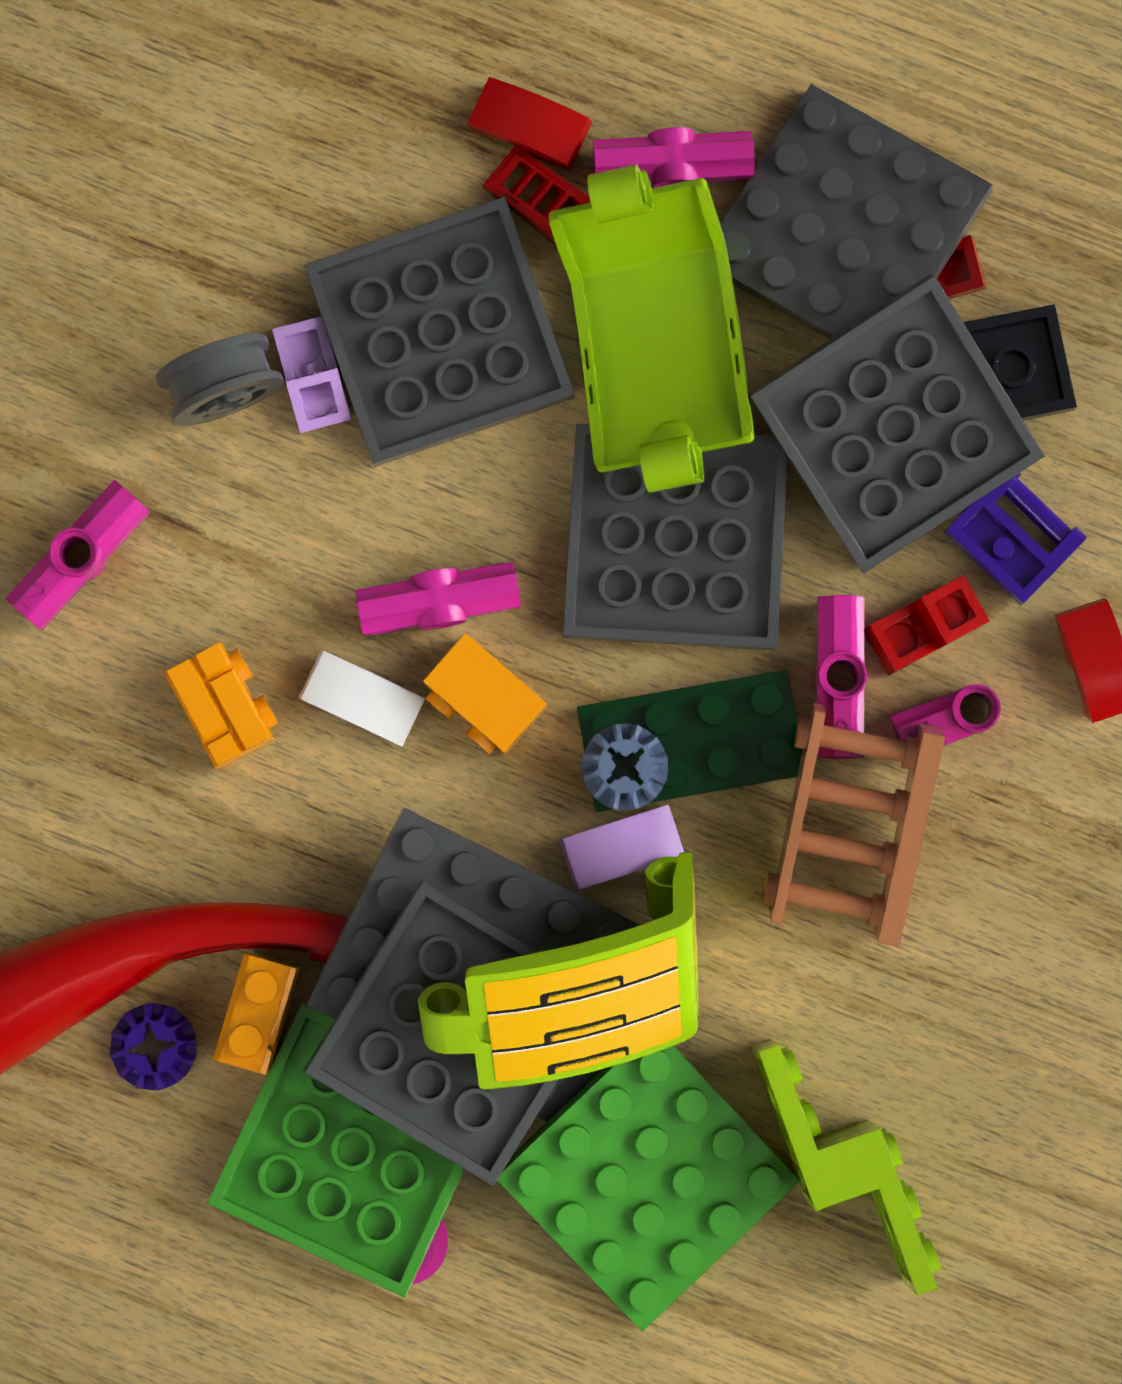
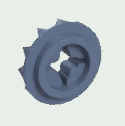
[582,724,668,810]

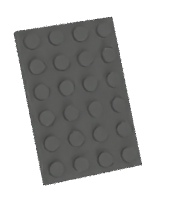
[305,807,640,1122]

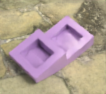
[272,316,351,433]
[559,804,684,891]

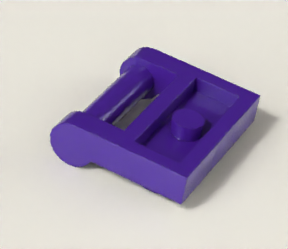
[944,473,1087,606]

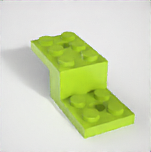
[750,1039,941,1296]

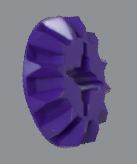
[109,1003,197,1090]

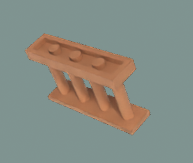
[761,703,945,947]

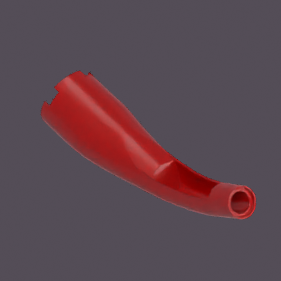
[0,902,348,1075]

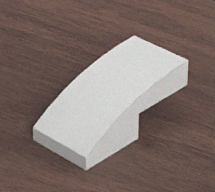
[298,650,425,747]

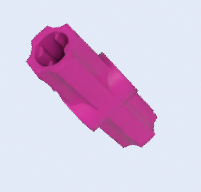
[593,127,755,189]
[5,479,150,631]
[355,562,521,636]
[814,595,868,759]

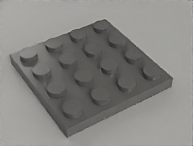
[720,84,993,339]
[304,197,575,467]
[749,274,1045,574]
[563,424,788,651]
[304,880,559,1187]

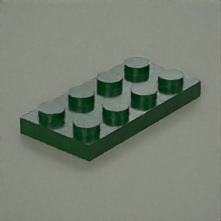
[577,670,802,813]

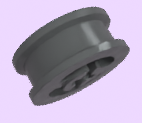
[155,333,284,426]

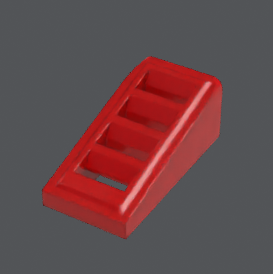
[483,145,591,247]

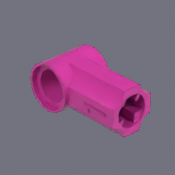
[890,684,1001,746]

